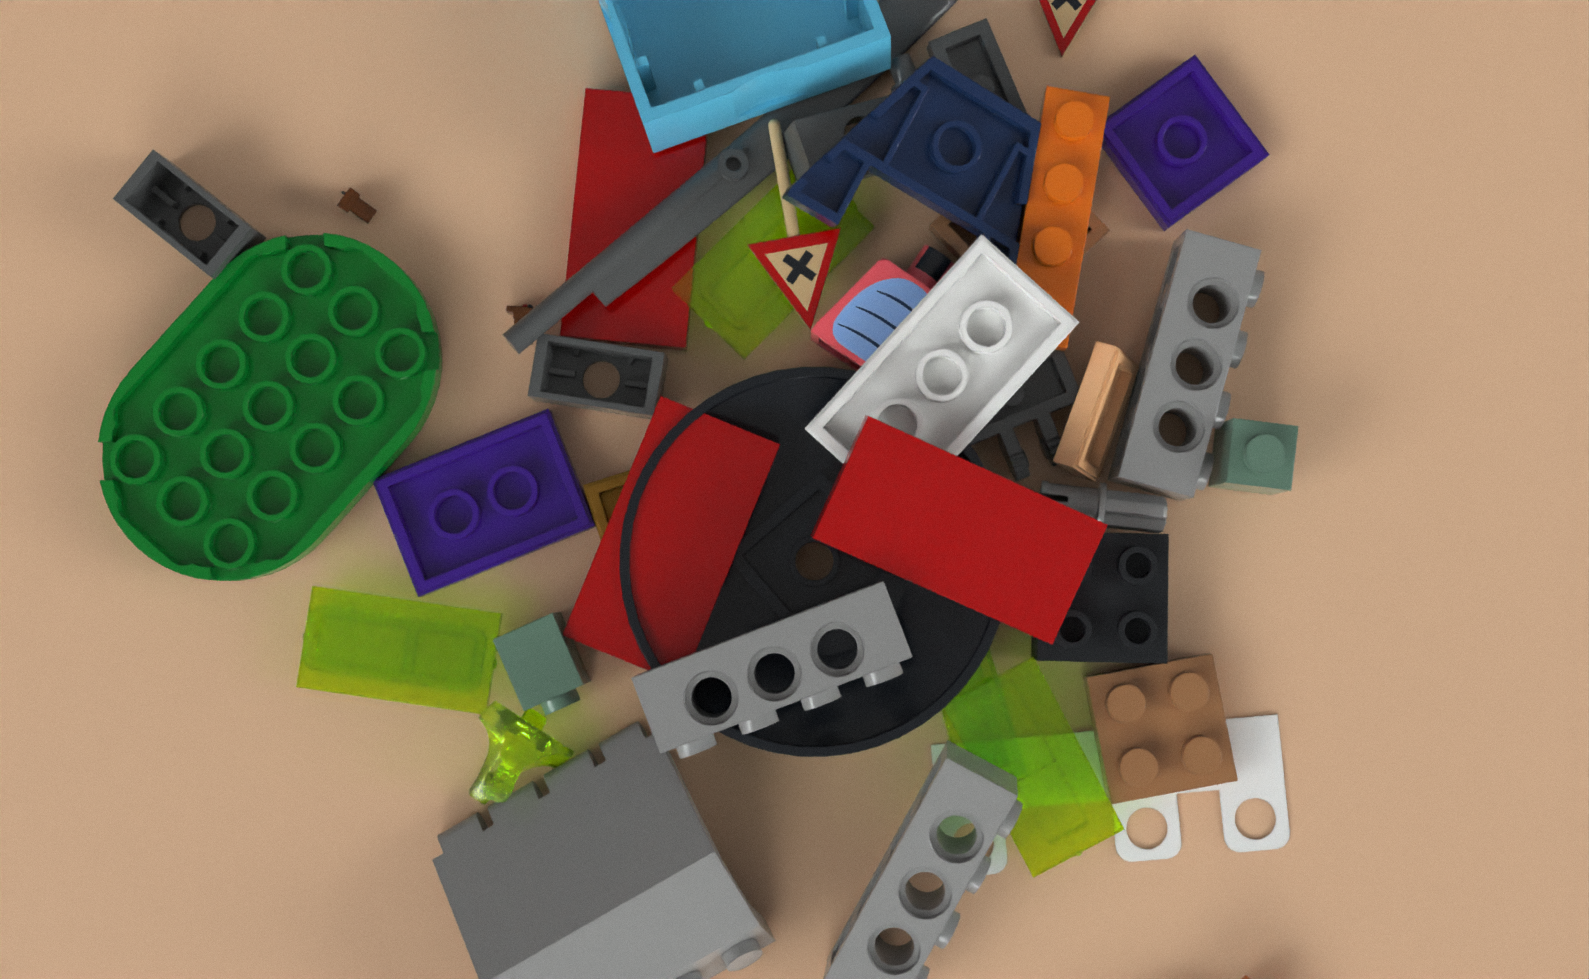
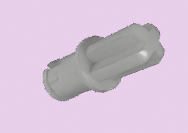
[1040,480,1168,533]

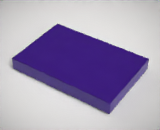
[373,409,596,597]

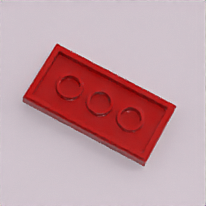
[560,88,708,351]
[563,396,780,670]
[811,415,1108,645]

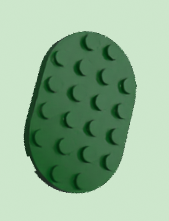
[98,233,442,581]

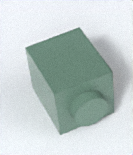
[1208,418,1298,495]
[493,612,591,716]

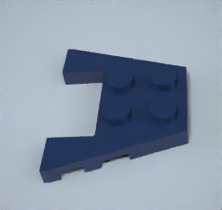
[782,56,1041,264]

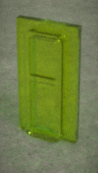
[672,169,875,360]
[296,586,503,715]
[944,657,1124,878]

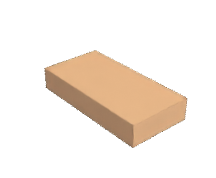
[1053,341,1139,482]

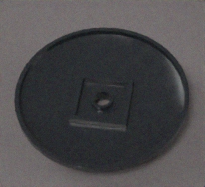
[620,367,1000,757]

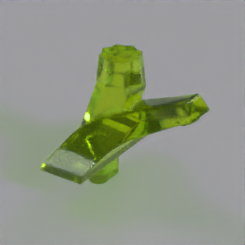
[469,701,574,805]

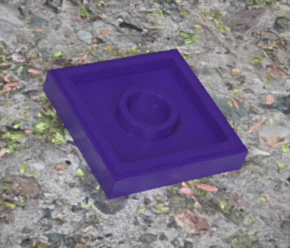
[1102,55,1270,231]

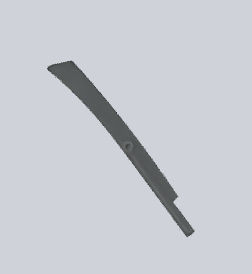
[502,0,958,354]

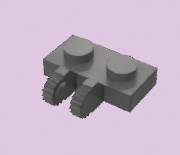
[969,350,1079,481]

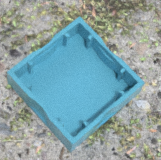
[598,0,891,153]

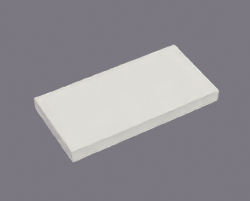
[805,234,1079,464]

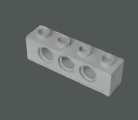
[1107,229,1264,501]
[631,581,913,759]
[823,740,1023,979]

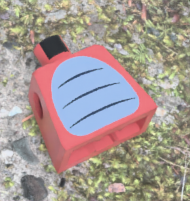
[811,245,954,371]

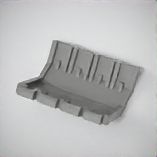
[432,721,776,979]

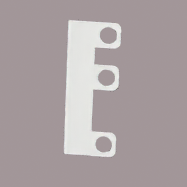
[931,714,1290,875]

